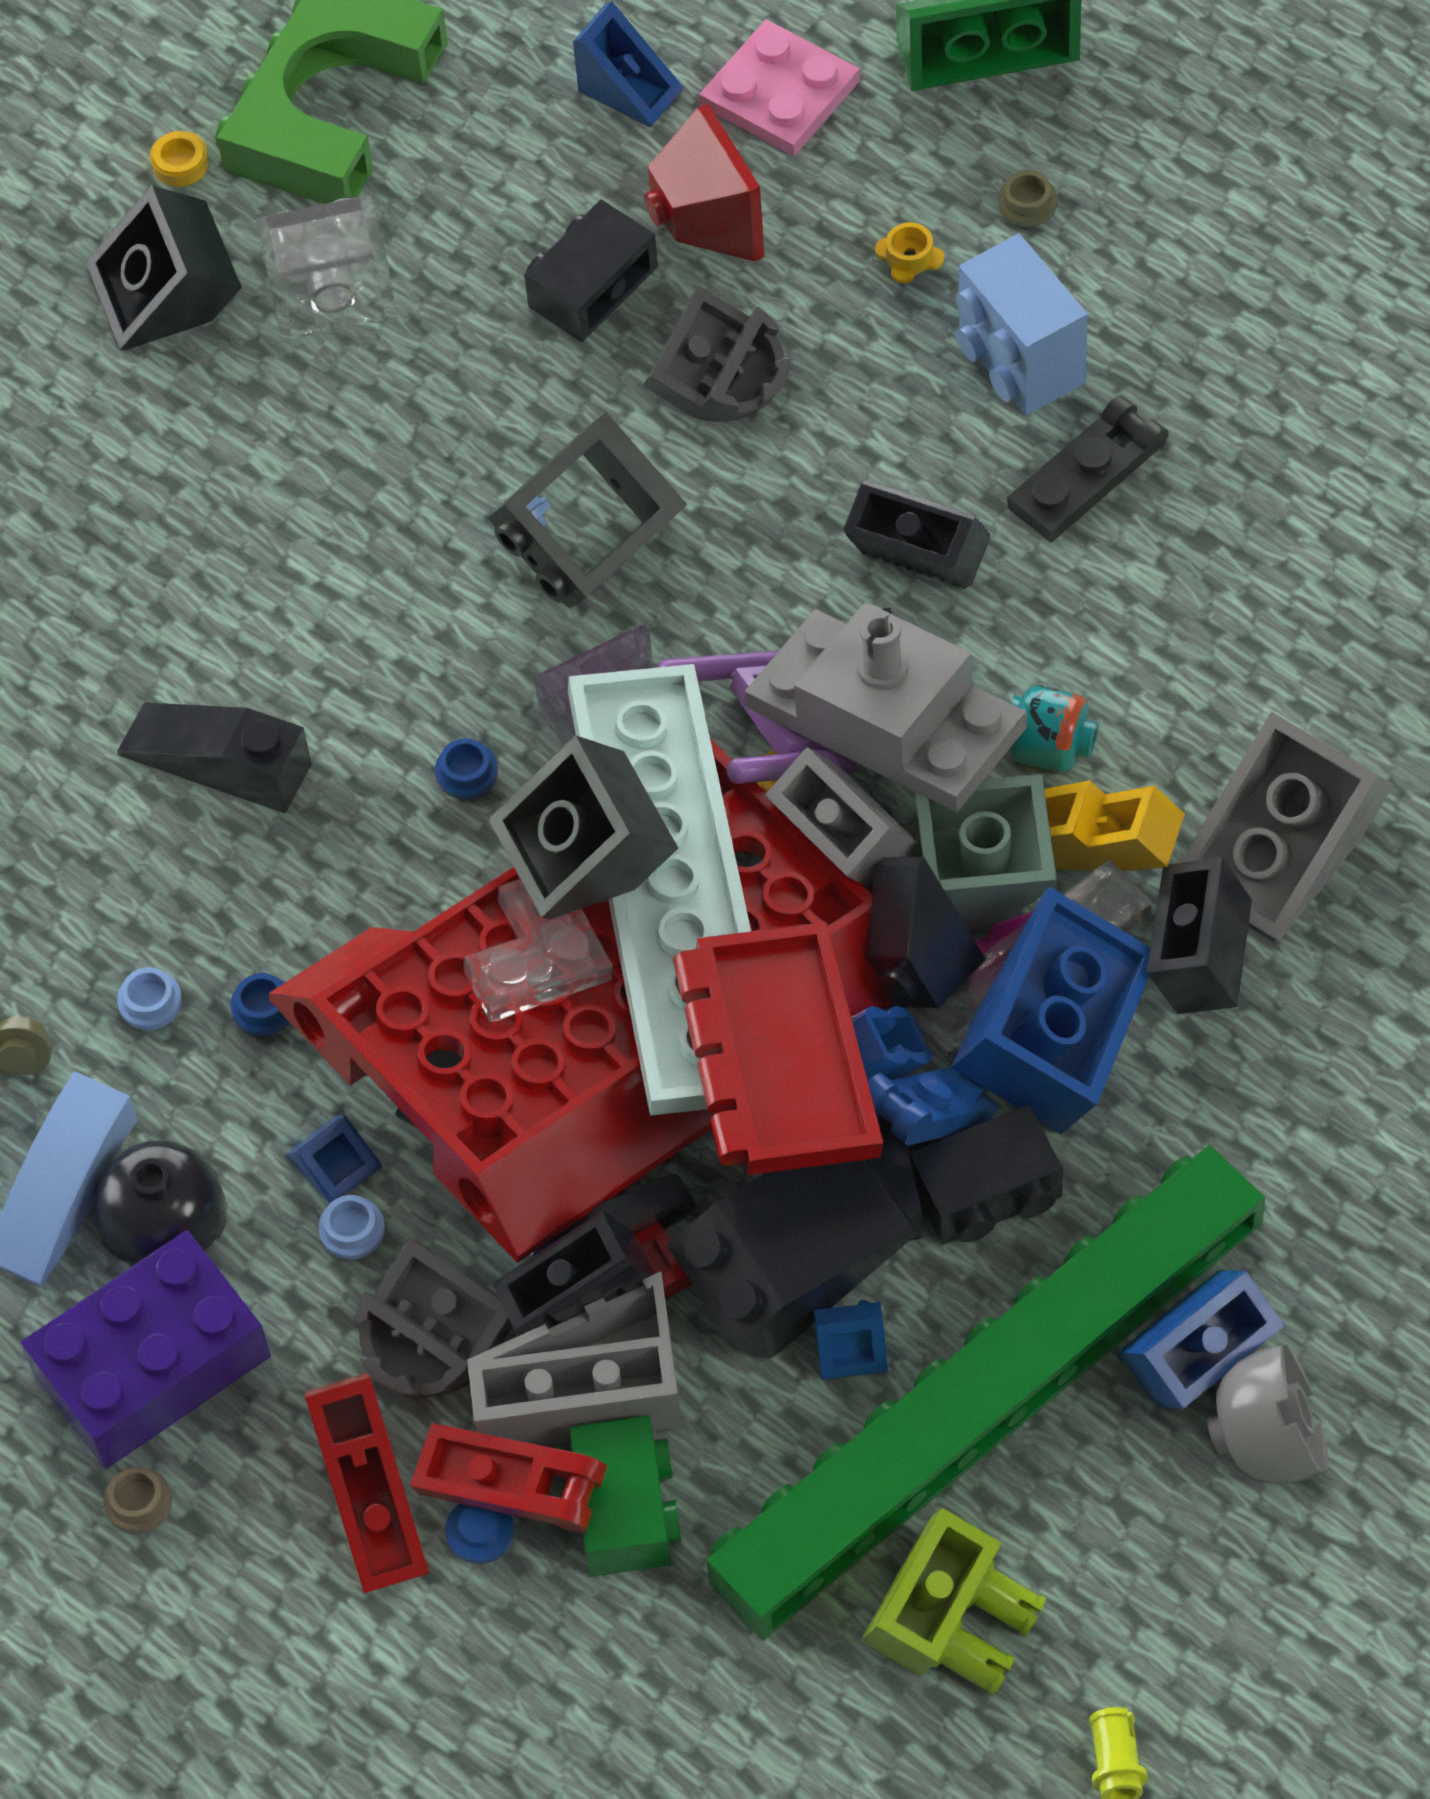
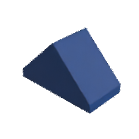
[573,1,684,127]

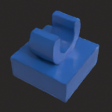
[813,1300,888,1380]

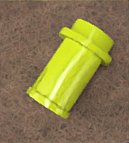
[1089,1707,1148,1799]

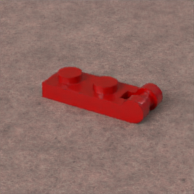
[410,1423,608,1533]

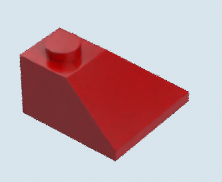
[644,103,765,261]

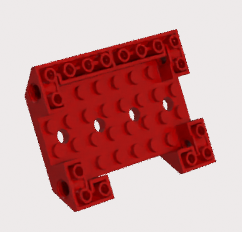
[269,739,894,1263]

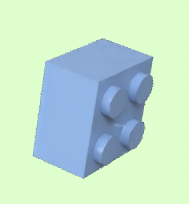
[955,233,1088,416]

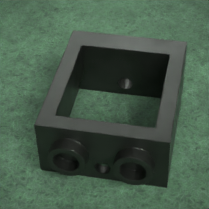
[487,412,687,609]

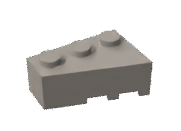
[467,1271,682,1446]

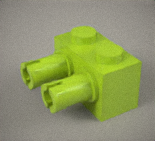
[860,1508,1046,1696]

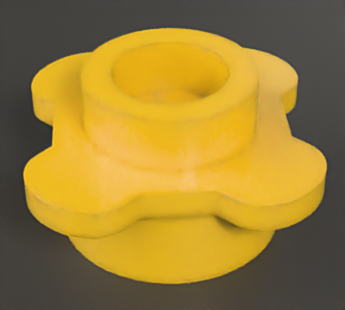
[875,222,945,284]

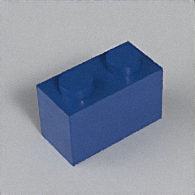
[1117,1270,1285,1409]

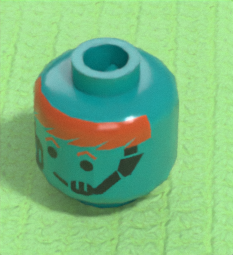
[1010,685,1099,774]

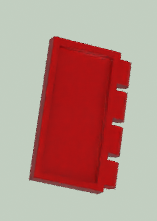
[673,922,883,1175]

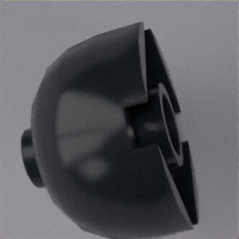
[94,1141,227,1267]

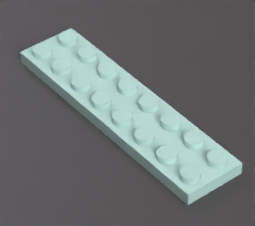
[568,664,751,1116]

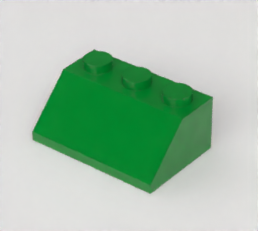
[896,0,1082,91]

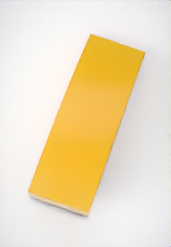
[1044,780,1185,872]

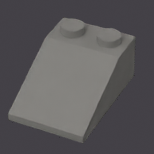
[1180,711,1394,941]

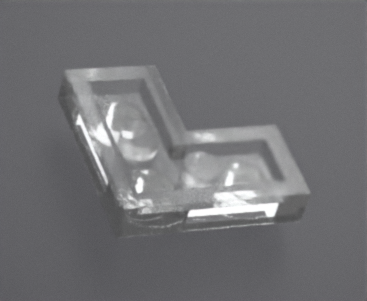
[464,879,612,1022]

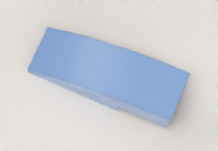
[0,1071,138,1288]

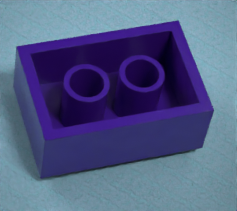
[20,1230,271,1470]

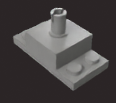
[744,602,1027,812]

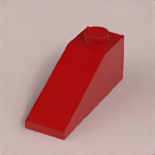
[303,1372,429,1594]

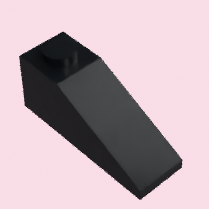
[117,702,312,813]

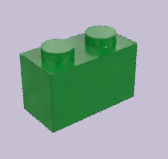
[569,1415,682,1577]

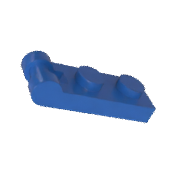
[868,1067,999,1145]

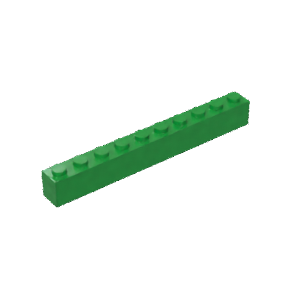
[706,1144,1265,1641]

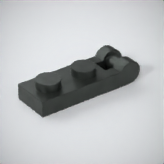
[1007,395,1169,543]

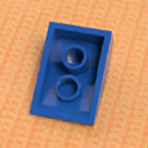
[951,887,1150,1134]

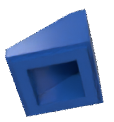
[285,1114,382,1204]

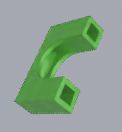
[215,0,448,212]

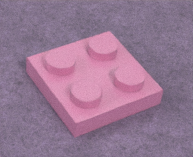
[699,19,860,156]

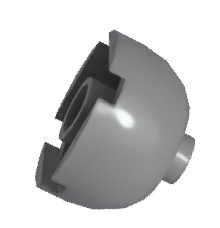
[1207,1344,1329,1485]

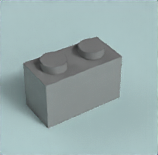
[765,747,920,890]

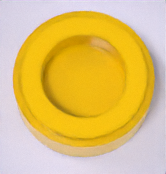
[150,131,209,187]

